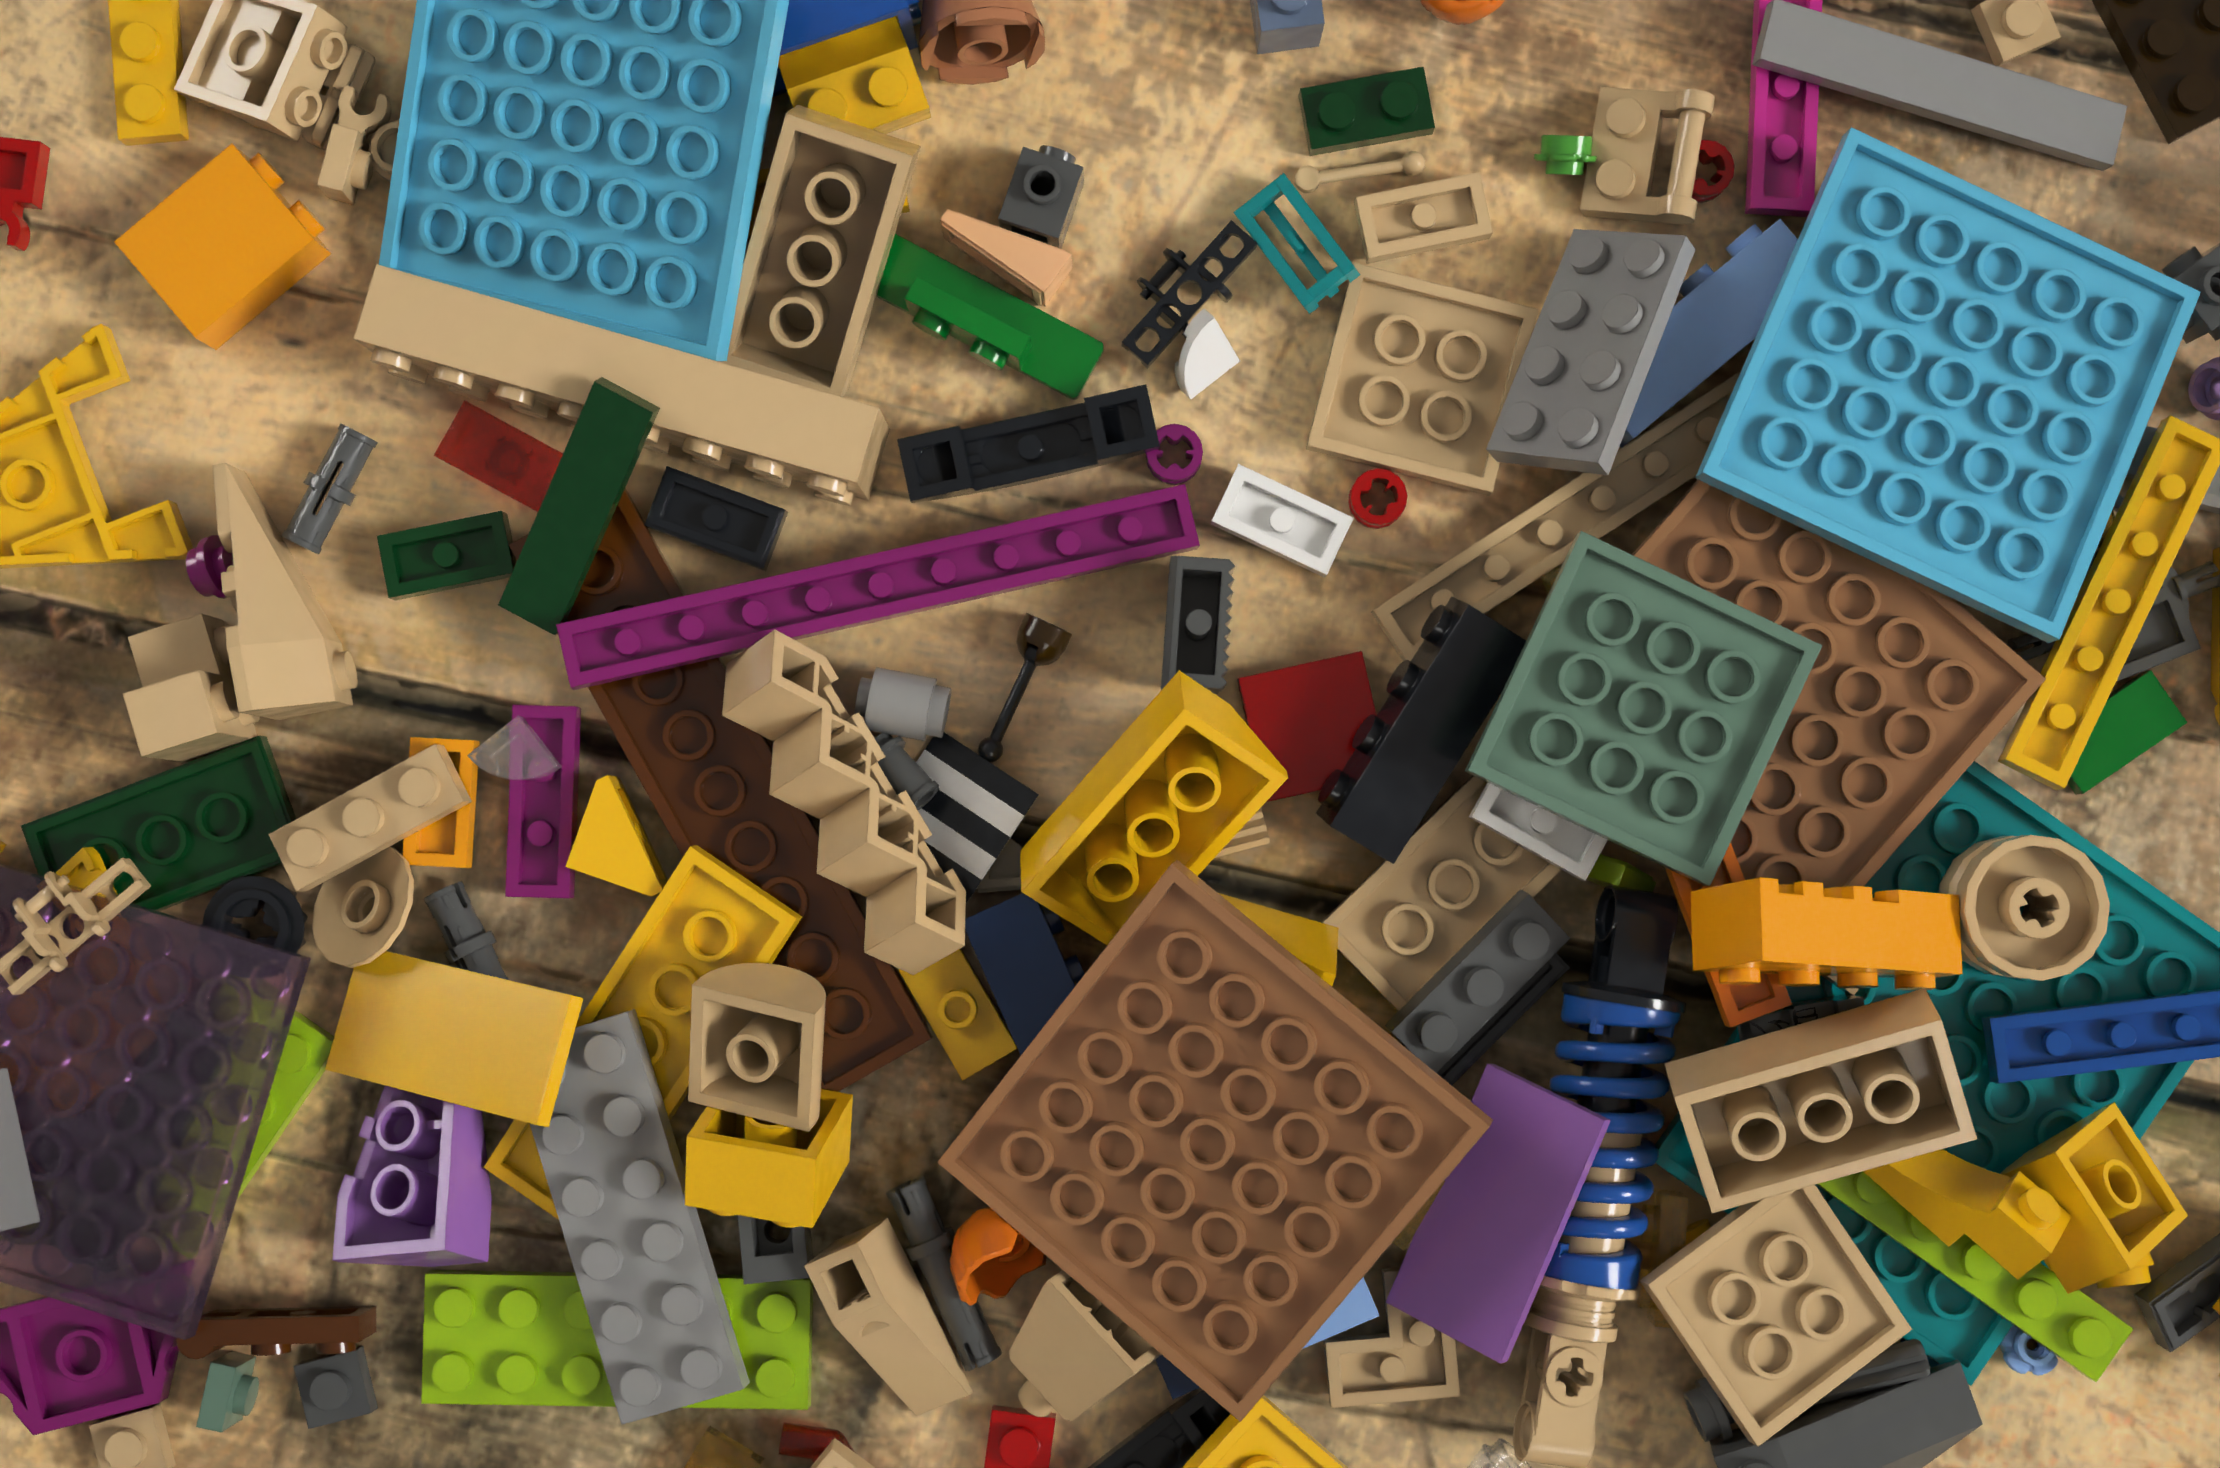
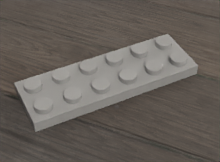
[530,1009,750,1425]

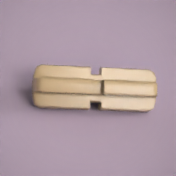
[302,44,376,151]

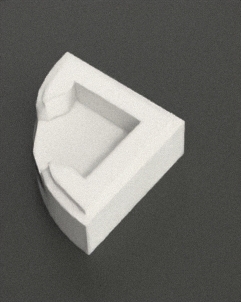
[1174,309,1240,399]

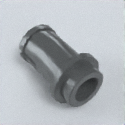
[875,733,939,810]

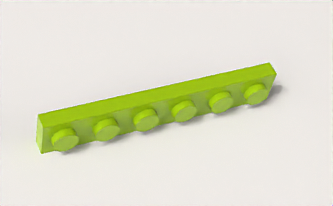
[1816,1171,2133,1383]

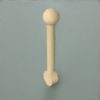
[1295,151,1425,193]

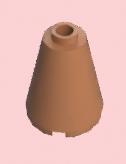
[918,0,1045,85]

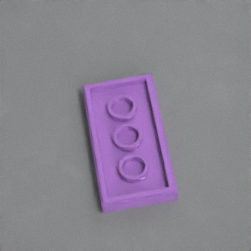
[1386,1064,1611,1364]

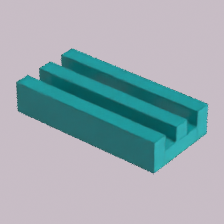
[1234,173,1360,314]

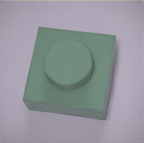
[196,1351,259,1432]

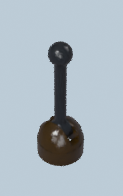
[978,613,1072,762]

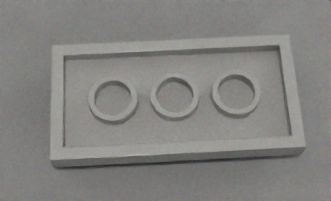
[1486,229,1696,475]

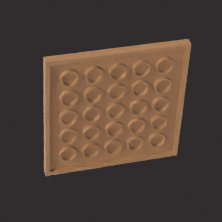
[1632,480,2046,888]
[937,860,1493,1422]

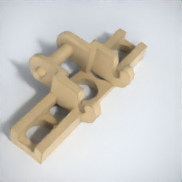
[0,858,151,995]

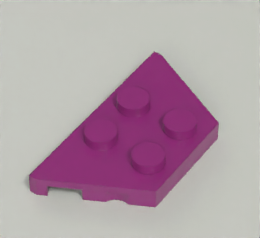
[0,1258,198,1435]

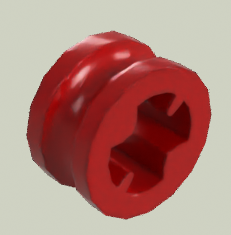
[1692,140,1735,203]
[1348,468,1408,529]

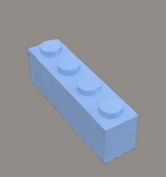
[1620,219,1798,448]

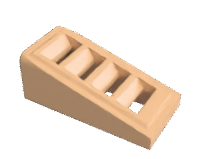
[940,209,1073,306]

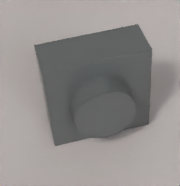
[294,1346,378,1429]

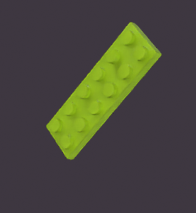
[421,1270,813,1410]

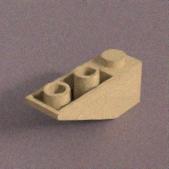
[804,1218,973,1416]

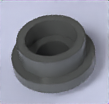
[1683,1377,1735,1442]

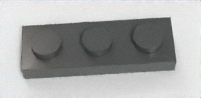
[1384,889,1570,1073]

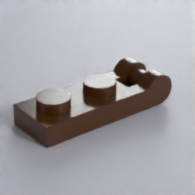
[176,1306,377,1360]

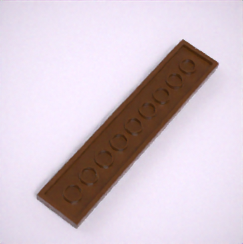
[509,488,933,1092]

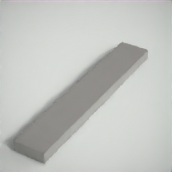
[1752,0,2127,171]

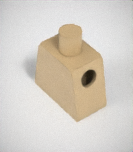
[1009,1270,1162,1421]

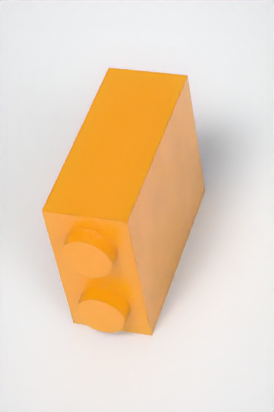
[114,143,332,350]

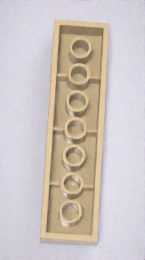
[353,264,890,506]

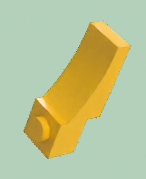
[1863,1149,2072,1280]

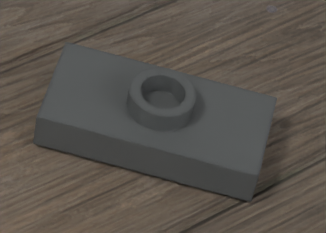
[2134,1233,2220,1352]

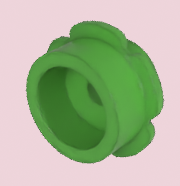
[1534,135,1597,175]

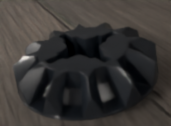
[202,876,308,978]

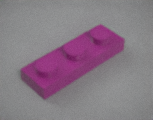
[505,705,581,898]

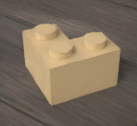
[123,614,260,762]

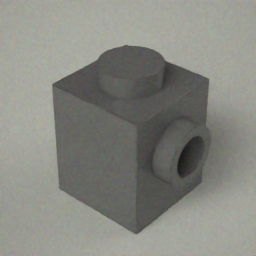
[998,145,1084,249]

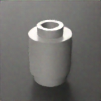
[855,667,951,741]

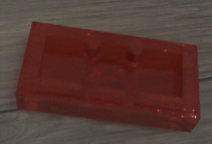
[434,400,563,512]

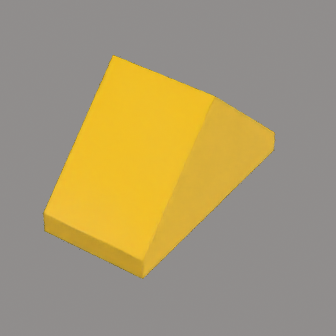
[565,775,668,897]

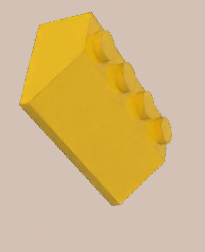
[1020,670,1288,945]

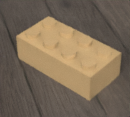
[718,105,921,397]
[1664,988,1977,1213]

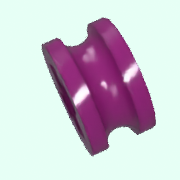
[1146,424,1203,485]

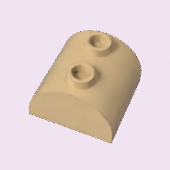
[688,963,826,1132]

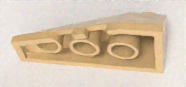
[212,463,358,720]

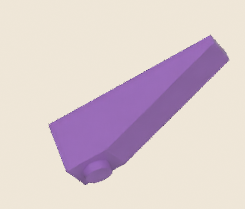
[332,1086,492,1267]

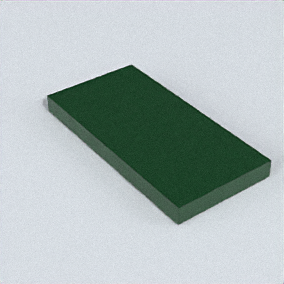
[21,736,296,939]

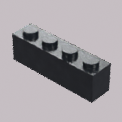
[1316,596,1526,864]

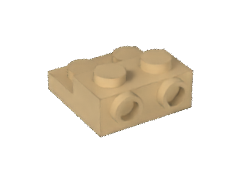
[174,0,348,142]

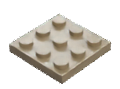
[1306,262,1539,496]
[1639,1185,1912,1447]

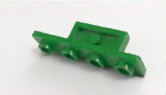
[876,234,1104,400]

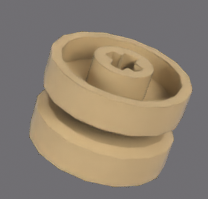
[1939,835,2110,981]

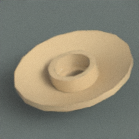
[312,847,414,968]

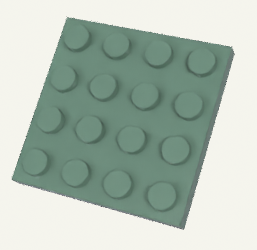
[1465,531,1823,886]

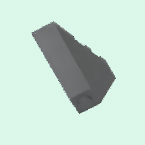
[1710,1359,1983,1468]

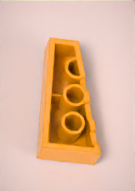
[1690,877,1962,990]

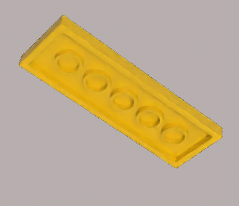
[483,845,802,1220]

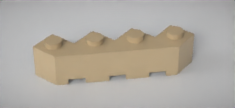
[722,629,966,975]

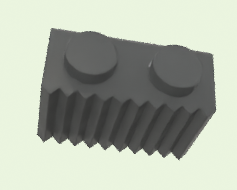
[1161,556,1235,694]

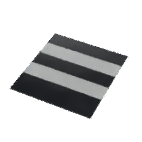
[916,732,1039,904]

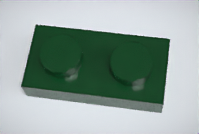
[1298,67,1435,156]
[377,511,517,601]

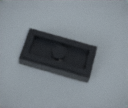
[644,466,788,571]

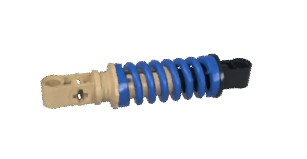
[1513,885,1687,1468]

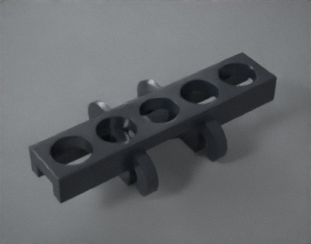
[1122,220,1257,369]

